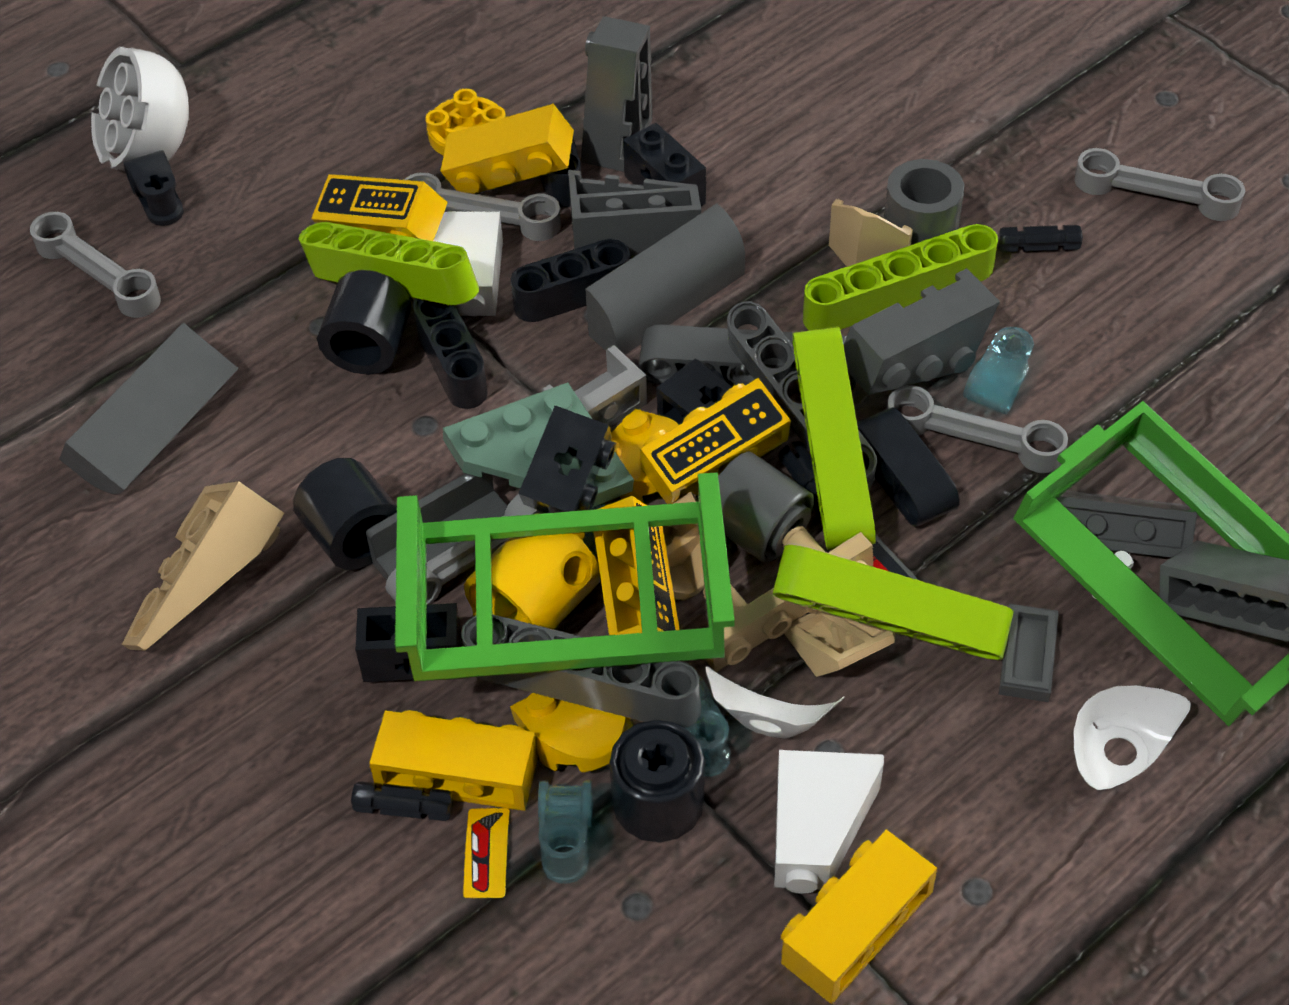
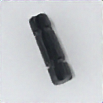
[998,225,1083,252]
[351,781,453,821]

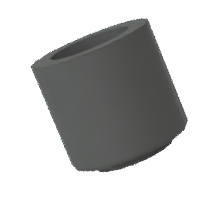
[884,159,965,245]
[718,451,814,563]

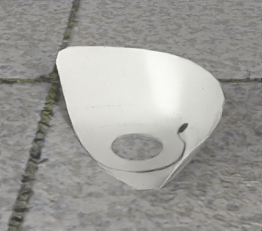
[706,666,845,739]
[1074,685,1191,790]

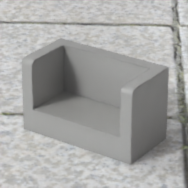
[542,345,647,427]

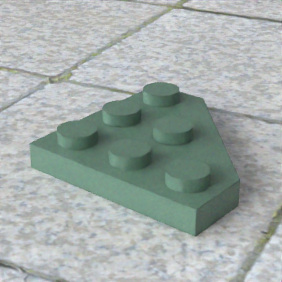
[443,382,634,507]

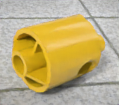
[464,513,601,630]

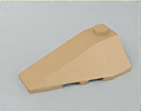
[122,481,284,651]

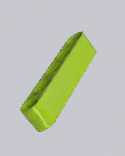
[299,222,479,305]
[803,224,998,330]
[792,326,876,551]
[772,545,1014,660]

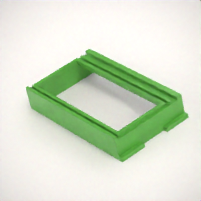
[1013,401,1289,726]

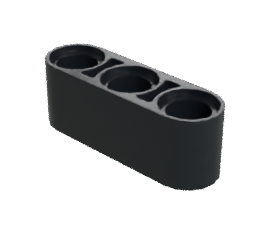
[510,239,630,322]
[413,298,488,409]
[857,407,960,527]

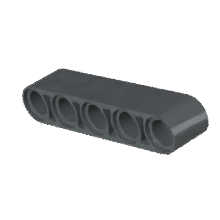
[727,301,877,489]
[638,325,857,393]
[461,614,701,728]

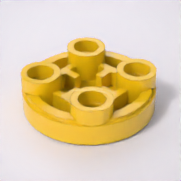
[426,89,506,155]

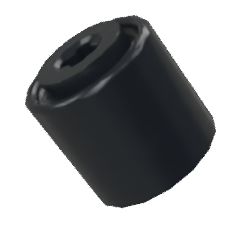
[317,270,412,375]
[293,458,397,570]
[609,720,705,843]

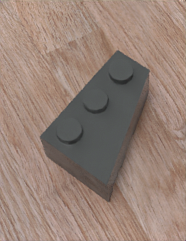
[581,16,652,172]
[568,170,701,257]
[843,268,1000,395]

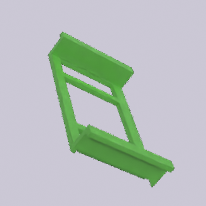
[395,472,735,682]

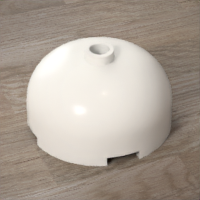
[91,47,189,171]

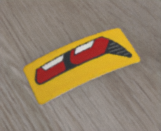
[463,808,510,898]

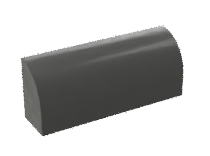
[586,203,745,355]
[59,323,239,494]
[1159,540,1289,642]

